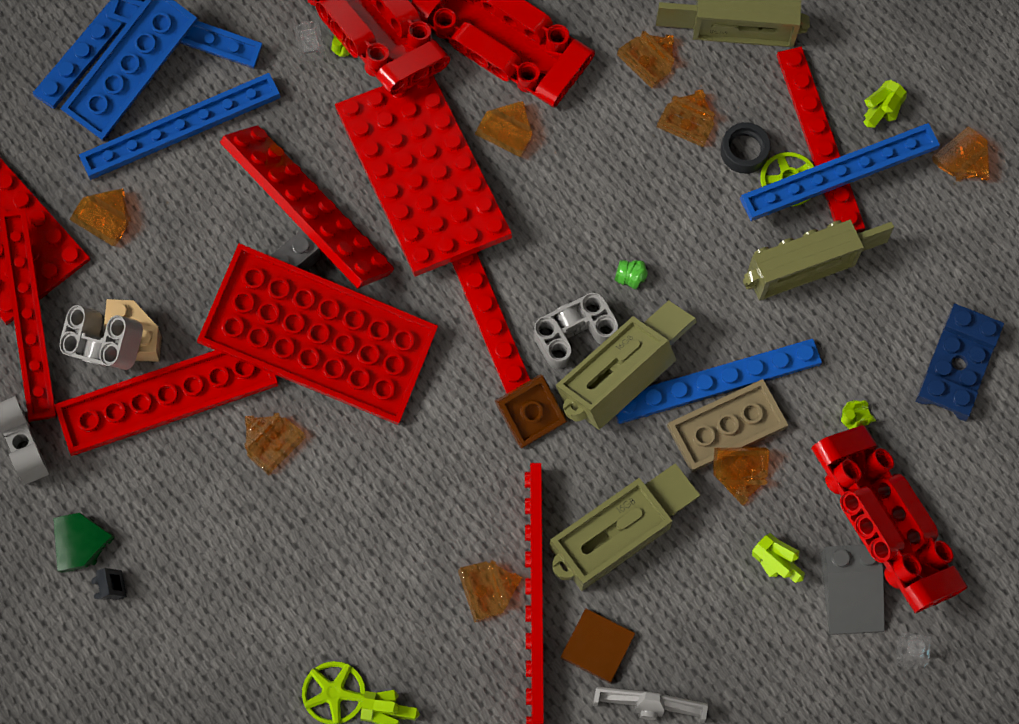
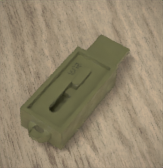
[656,0,810,48]
[743,219,894,301]
[556,300,697,430]
[549,463,700,591]

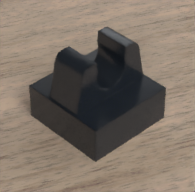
[91,568,127,600]

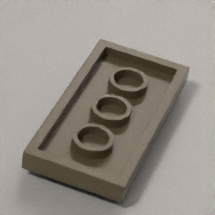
[667,379,788,473]

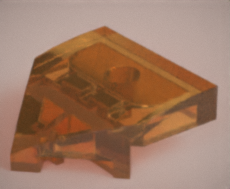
[617,31,674,88]
[657,89,715,147]
[475,101,533,158]
[932,126,989,182]
[69,189,131,246]
[244,413,306,475]
[713,447,770,506]
[458,560,522,623]

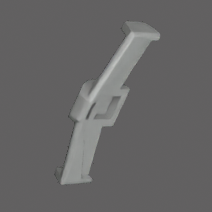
[593,687,708,723]

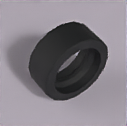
[721,122,771,174]

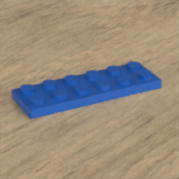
[60,0,198,141]

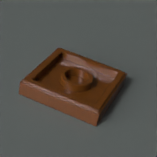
[495,374,567,449]
[560,608,635,684]

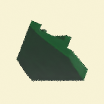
[53,513,115,573]

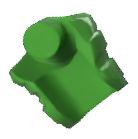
[614,260,648,289]

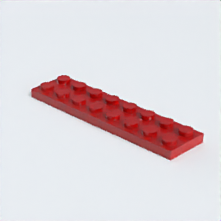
[220,125,394,289]
[54,350,278,456]

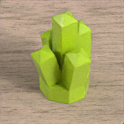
[863,80,907,128]
[752,533,805,583]
[360,690,420,724]

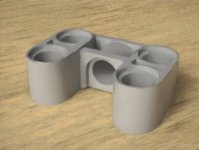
[534,293,618,369]
[59,305,143,370]
[0,396,50,485]

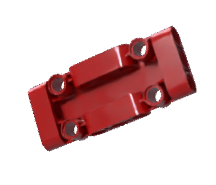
[307,0,450,95]
[411,0,595,108]
[811,425,968,614]

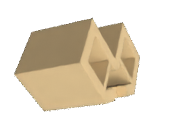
[104,299,162,362]

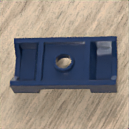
[915,303,1004,422]

